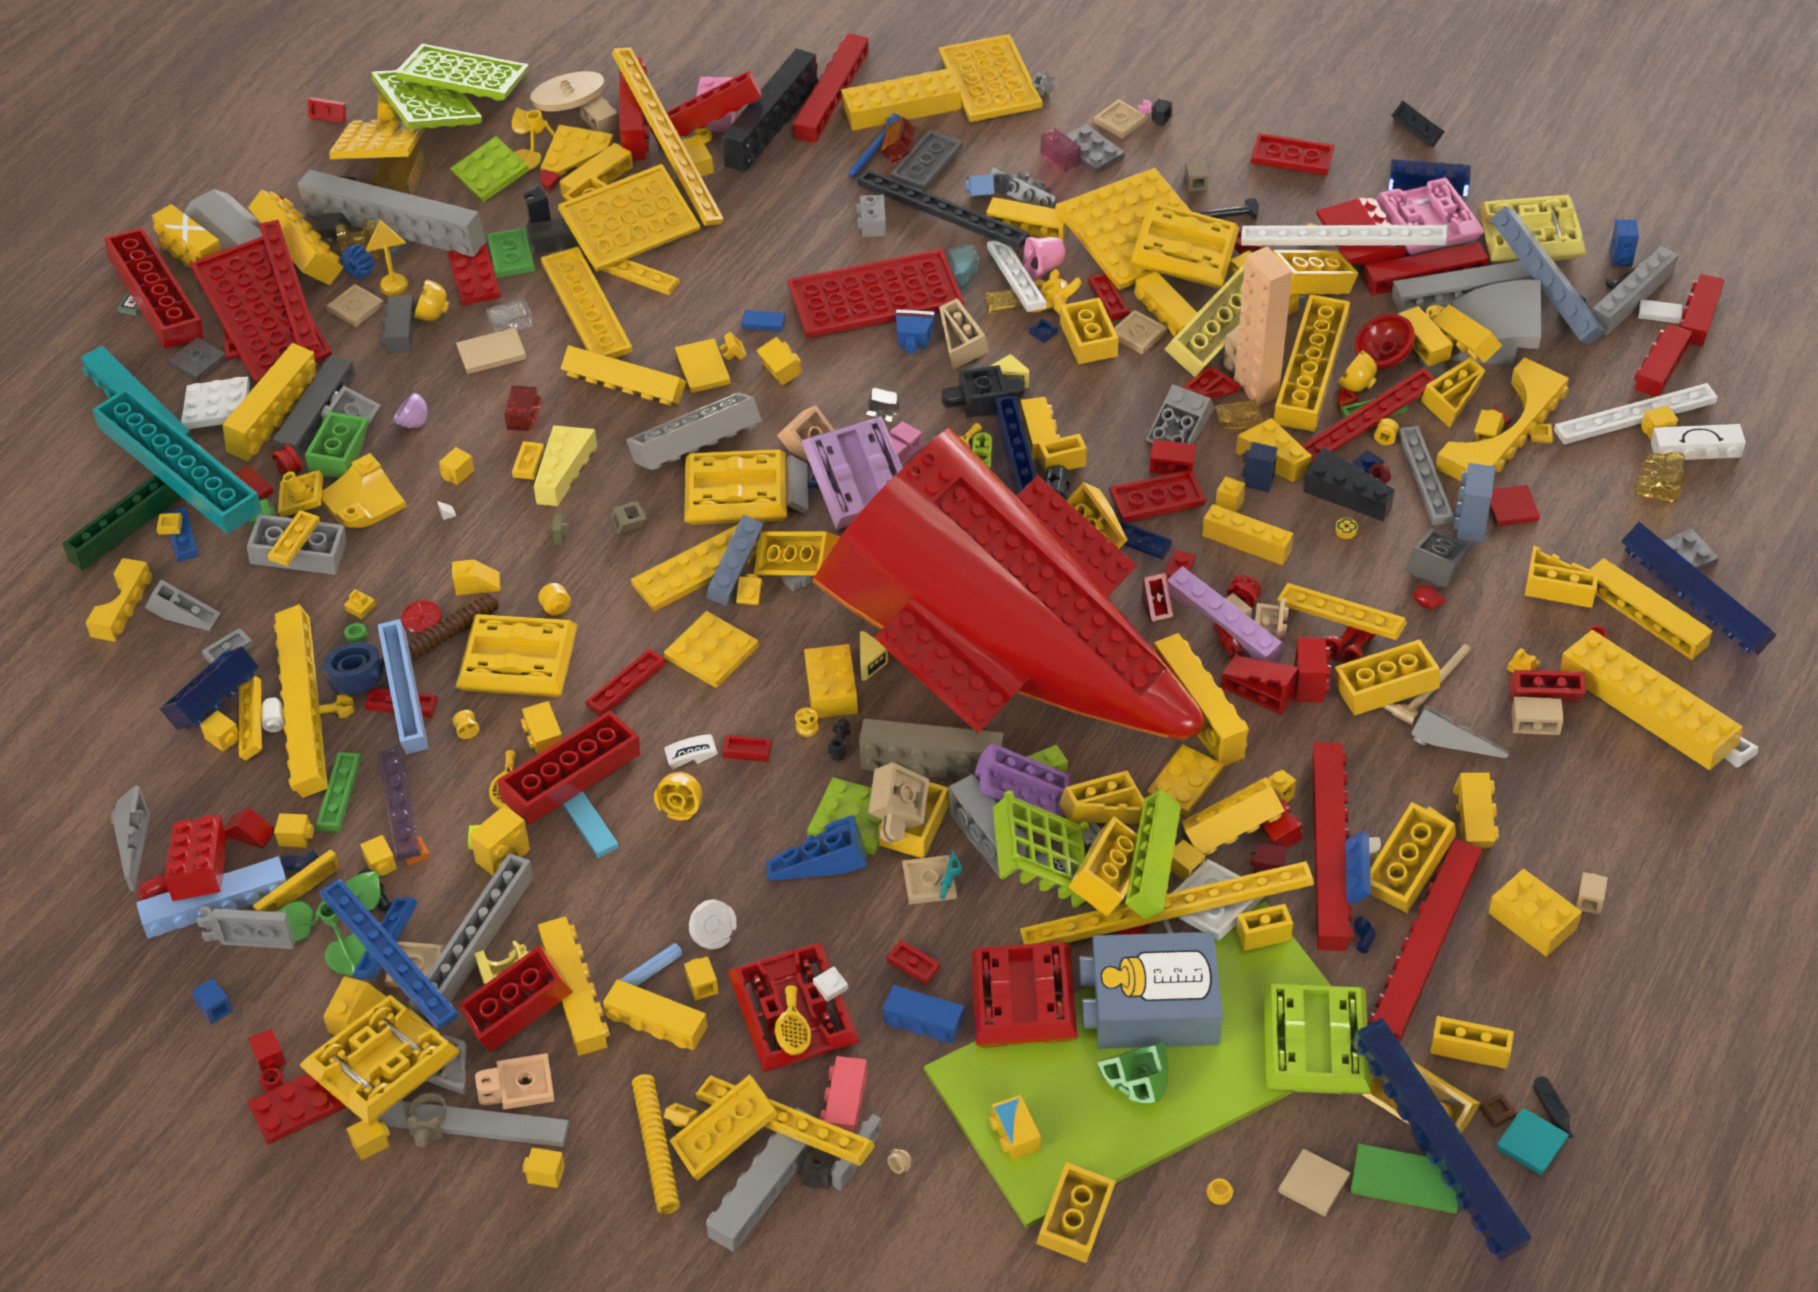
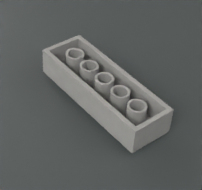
[626,392,762,470]

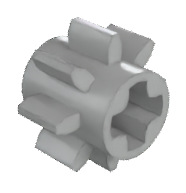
[1032,70,1055,96]

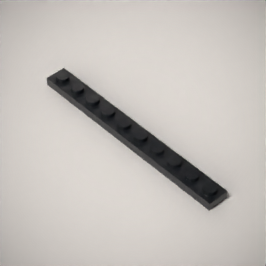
[857,169,1030,250]

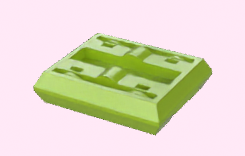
[1264,984,1371,1094]

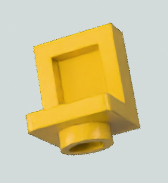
[736,574,764,606]

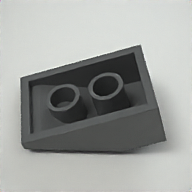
[1405,528,1472,587]

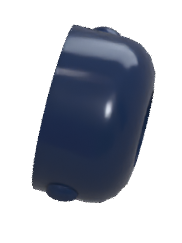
[323,642,383,696]

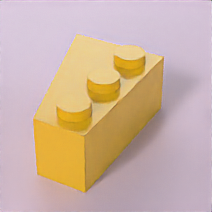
[1236,418,1312,482]
[1524,546,1599,608]
[1059,770,1144,824]

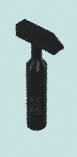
[1605,263,1642,289]

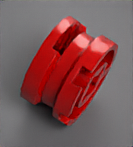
[271,444,303,474]
[1226,575,1262,608]

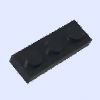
[1391,100,1445,148]

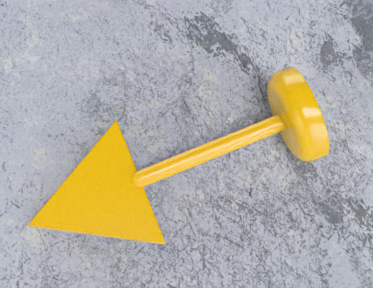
[366,220,408,296]

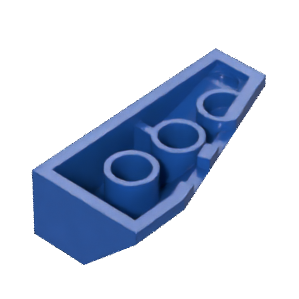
[766,815,868,881]

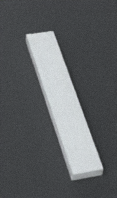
[987,240,1046,312]

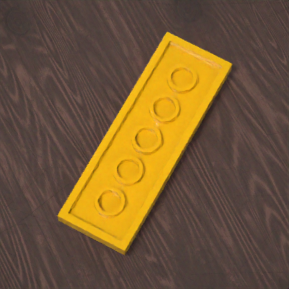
[631,524,759,612]

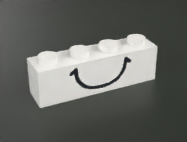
[1651,424,1746,461]

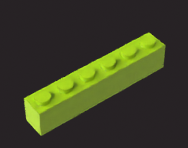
[1125,789,1181,920]

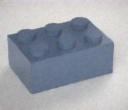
[1453,463,1495,543]

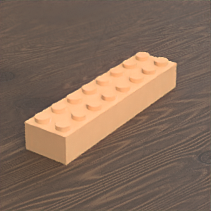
[1234,247,1292,406]

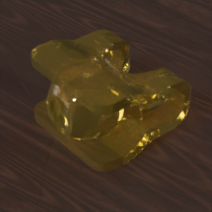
[335,218,382,259]
[1634,452,1685,503]

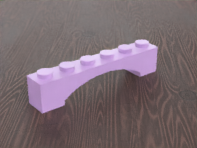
[1167,566,1283,663]

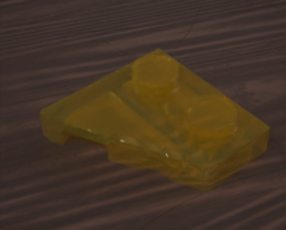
[1214,400,1264,431]

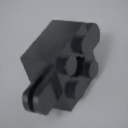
[942,365,1024,418]

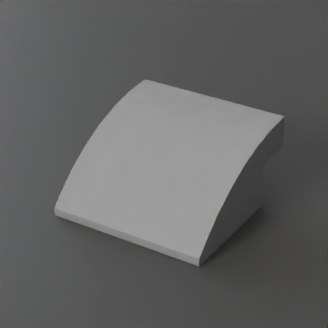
[1451,280,1541,365]

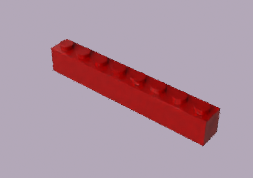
[792,33,869,143]

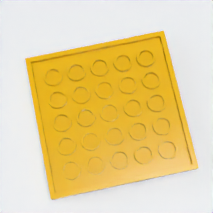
[1055,168,1190,290]

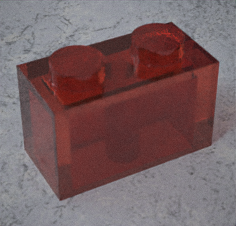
[881,116,916,163]
[504,386,542,431]

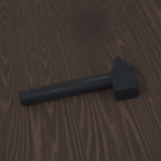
[1200,198,1259,220]

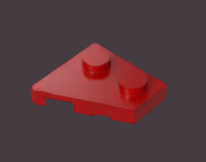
[1183,365,1241,399]

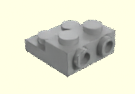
[321,386,381,428]

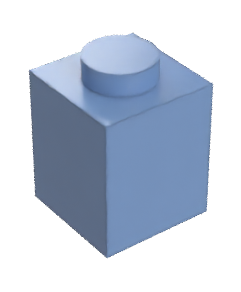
[965,174,994,197]

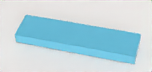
[562,791,619,858]

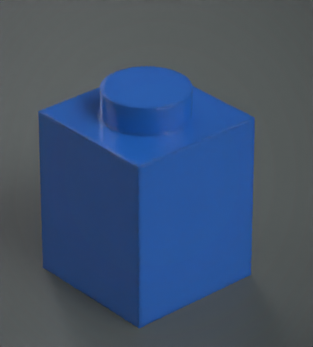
[191,978,233,1024]

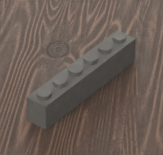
[273,356,356,458]

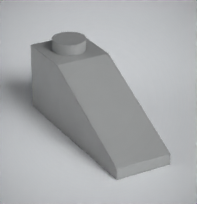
[145,580,220,631]

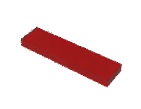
[585,648,666,716]

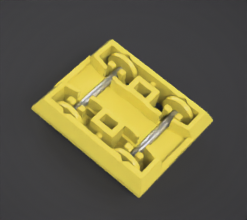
[1478,195,1586,265]

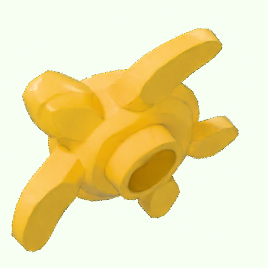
[1029,269,1081,314]

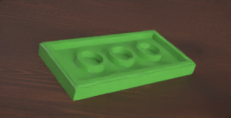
[1351,1144,1463,1214]

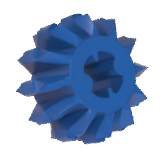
[340,244,375,279]

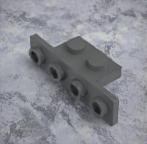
[990,167,1057,209]

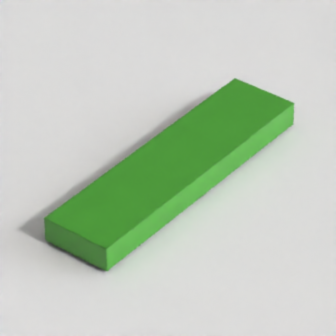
[316,752,362,833]

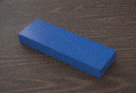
[164,507,199,562]

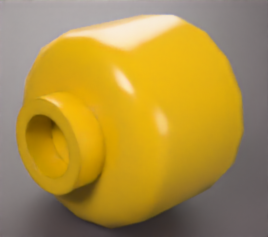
[538,583,571,616]

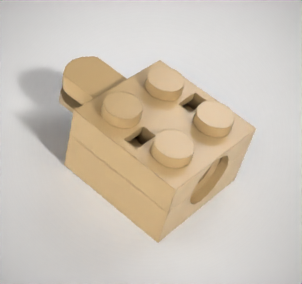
[868,762,929,843]

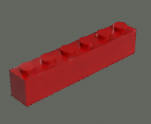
[649,70,761,147]
[1363,242,1488,296]

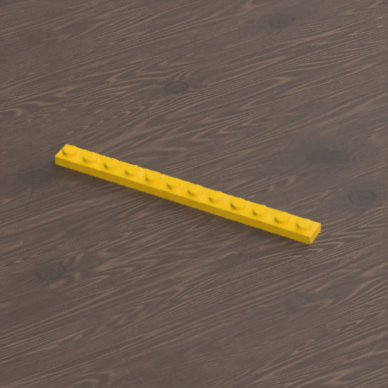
[612,47,724,226]
[1020,861,1314,944]

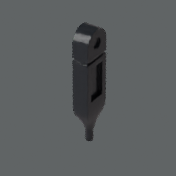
[1533,1076,1573,1138]

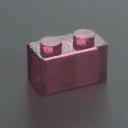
[1040,128,1081,173]

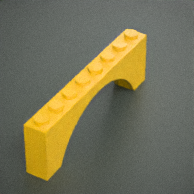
[1435,357,1569,481]

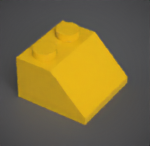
[323,976,387,1035]

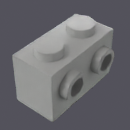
[857,195,886,237]

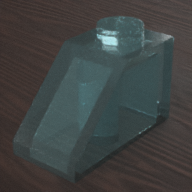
[948,244,980,290]

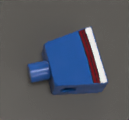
[896,309,935,354]

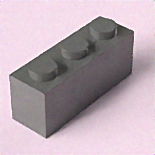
[381,295,416,353]

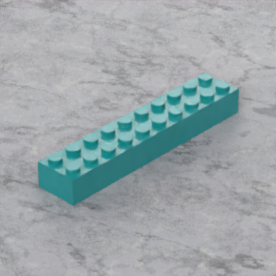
[92,388,262,535]

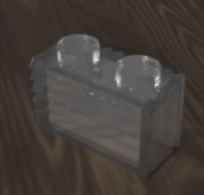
[486,298,534,333]

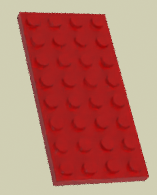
[190,237,332,385]
[787,249,964,338]

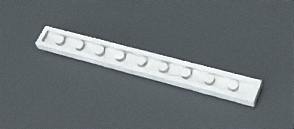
[1241,225,1447,246]

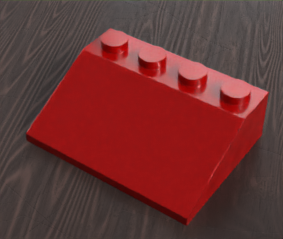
[1316,198,1407,265]

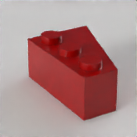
[1221,655,1299,715]

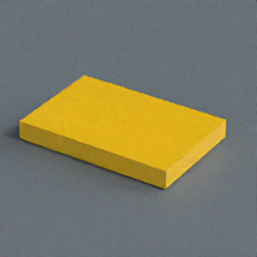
[675,338,731,393]

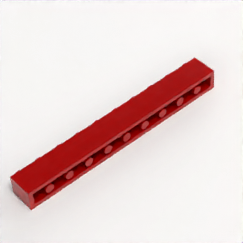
[1312,742,1353,951]
[1367,838,1482,1049]

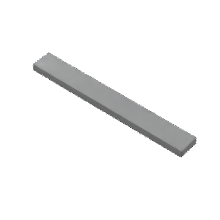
[378,1101,569,1147]

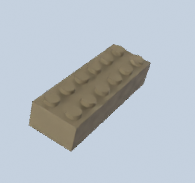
[859,719,1004,781]

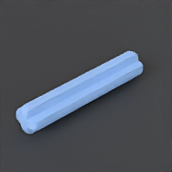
[620,943,682,986]

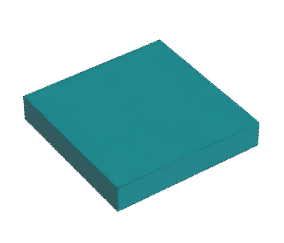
[1496,1108,1569,1176]

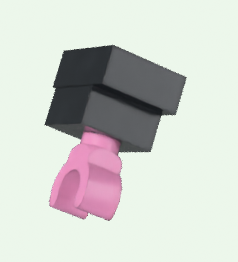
[1138,98,1172,126]

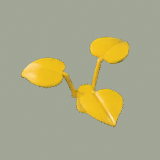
[512,108,555,170]

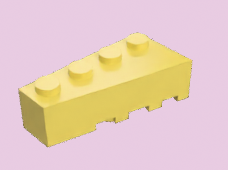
[534,425,597,506]

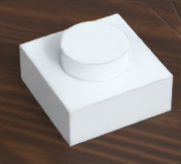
[813,966,848,1002]

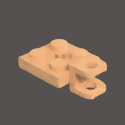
[475,1053,554,1110]

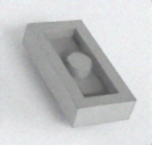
[202,628,253,669]

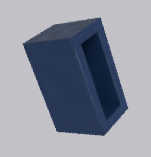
[1242,442,1278,492]

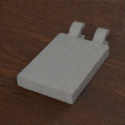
[196,906,295,949]

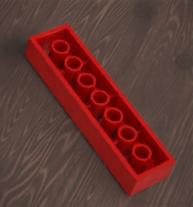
[104,227,203,349]

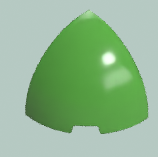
[1098,1042,1168,1103]

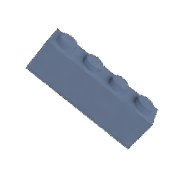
[706,515,763,606]

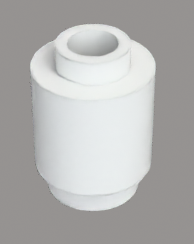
[261,698,285,732]

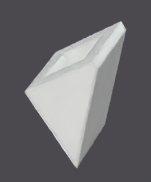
[437,501,456,520]

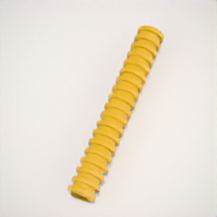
[632,1074,680,1214]

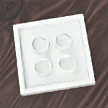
[181,376,250,429]
[1172,859,1265,941]

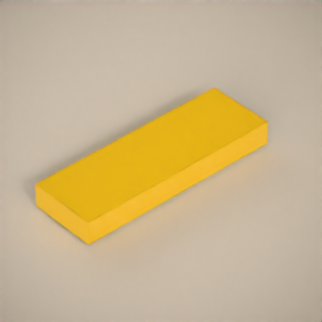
[267,510,320,567]

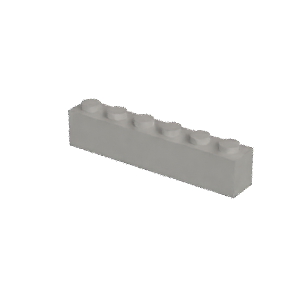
[1592,246,1678,336]
[706,1107,814,1253]

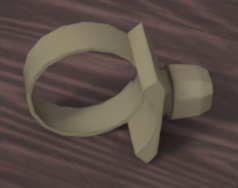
[407,1093,447,1147]

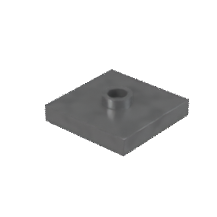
[168,337,226,382]

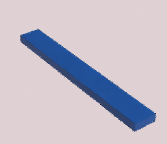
[319,879,459,1031]

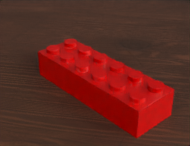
[619,57,650,161]
[498,710,640,826]

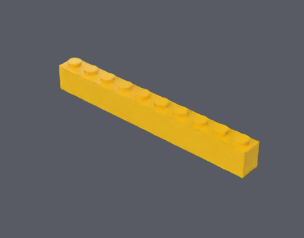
[274,604,328,798]

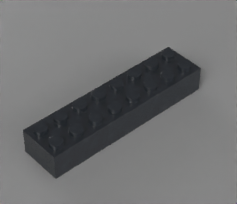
[722,48,819,172]

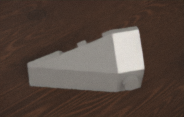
[1411,704,1509,758]

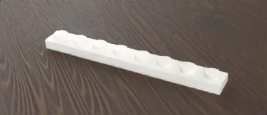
[1554,383,1718,444]

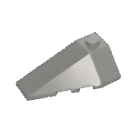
[111,786,150,891]

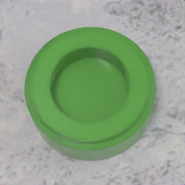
[344,623,368,644]

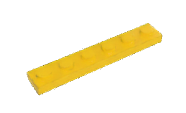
[1277,583,1407,640]

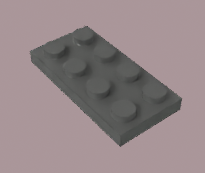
[891,130,963,191]

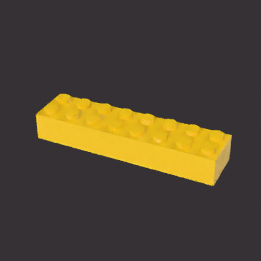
[1274,294,1350,432]
[1560,630,1743,771]

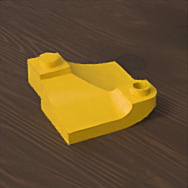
[321,453,407,528]

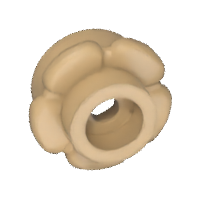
[887,1149,911,1174]

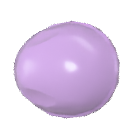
[393,393,428,428]

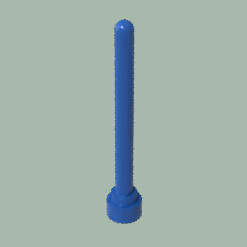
[849,114,904,177]

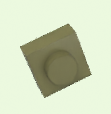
[552,514,568,545]

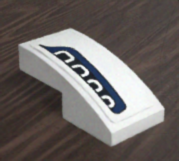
[664,734,718,770]

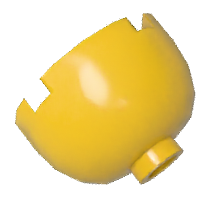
[414,279,450,322]
[1337,350,1377,393]
[654,772,703,820]

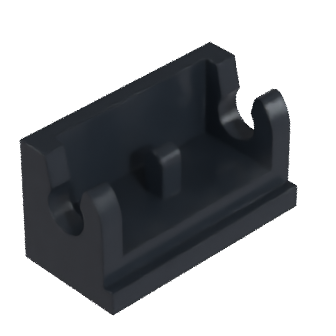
[524,186,552,234]

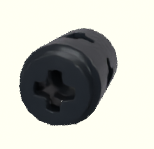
[1044,465,1071,501]

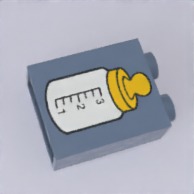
[1079,932,1223,1049]

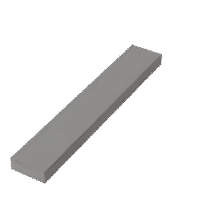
[1397,426,1454,525]

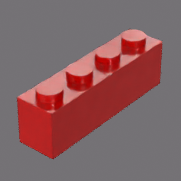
[1678,273,1725,347]
[1634,324,1692,397]

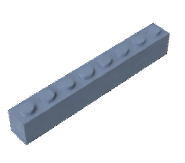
[1490,206,1606,345]

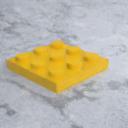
[664,611,759,688]

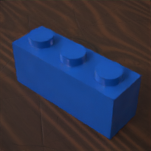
[883,985,964,1044]

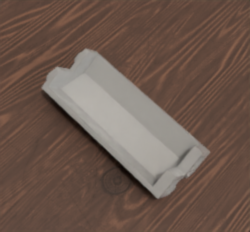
[184,189,262,251]

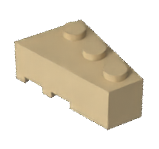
[939,298,989,370]

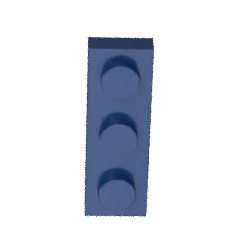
[1345,831,1371,904]

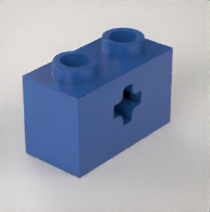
[1609,219,1639,266]

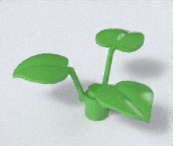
[275,872,381,977]

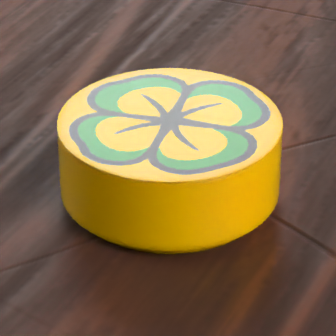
[1335,518,1358,539]

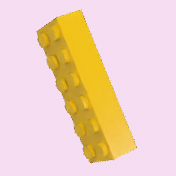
[841,68,961,131]
[248,189,344,285]
[223,343,316,461]
[1154,633,1249,767]

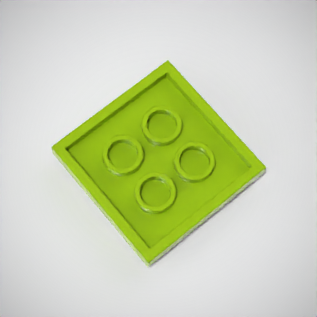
[450,136,529,203]
[807,777,882,855]

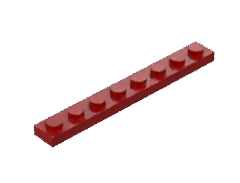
[259,219,320,350]
[1302,368,1435,465]

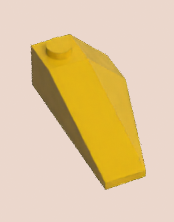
[1067,482,1127,549]

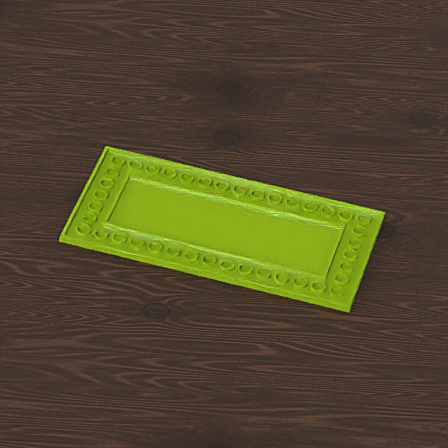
[924,901,1378,1229]

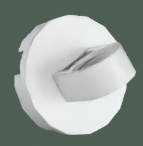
[689,899,737,950]

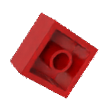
[1294,637,1331,703]

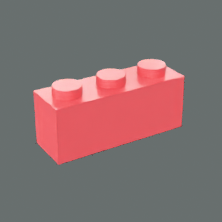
[820,1056,868,1134]

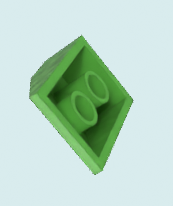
[305,412,369,478]

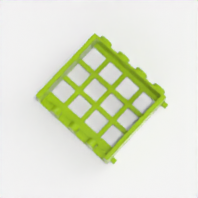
[993,790,1089,908]

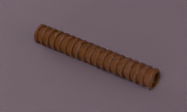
[381,592,499,670]

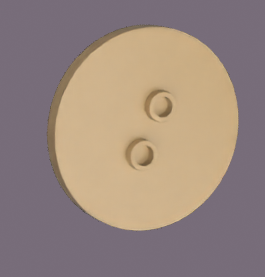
[531,71,605,112]

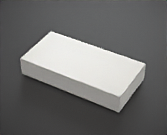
[1638,299,1682,324]

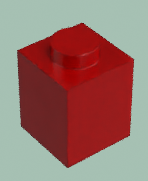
[248,1028,287,1072]

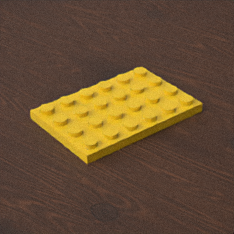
[938,34,1042,122]
[329,119,426,159]
[558,164,700,272]

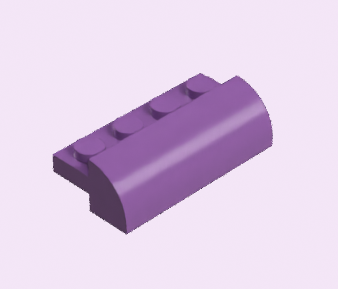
[975,743,1069,818]

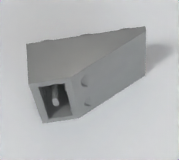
[1146,384,1214,444]

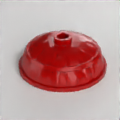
[1354,313,1415,369]

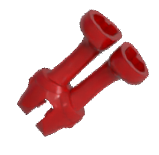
[1325,625,1377,664]

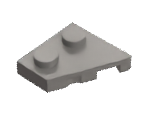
[426,1034,467,1095]

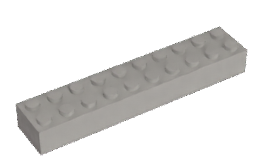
[297,170,485,257]

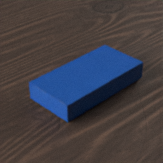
[742,310,785,332]

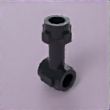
[828,719,851,761]

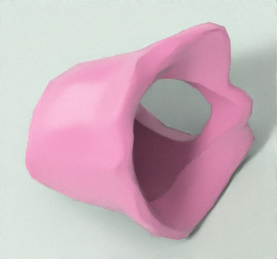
[1022,237,1066,282]

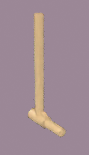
[1382,644,1471,725]

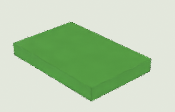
[486,228,535,278]

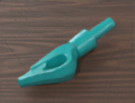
[940,850,962,899]

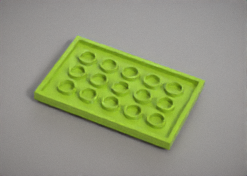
[396,44,528,101]
[371,70,482,130]

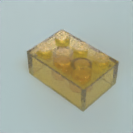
[371,146,428,196]

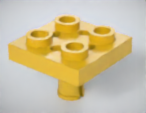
[278,470,323,517]

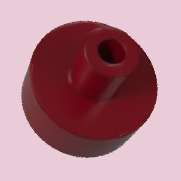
[1368,463,1391,484]

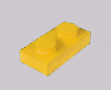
[512,441,544,480]

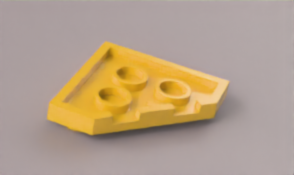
[540,125,614,176]

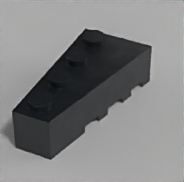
[1303,447,1395,522]

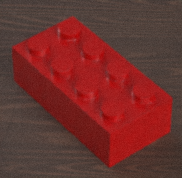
[164,814,228,902]
[458,945,573,1052]

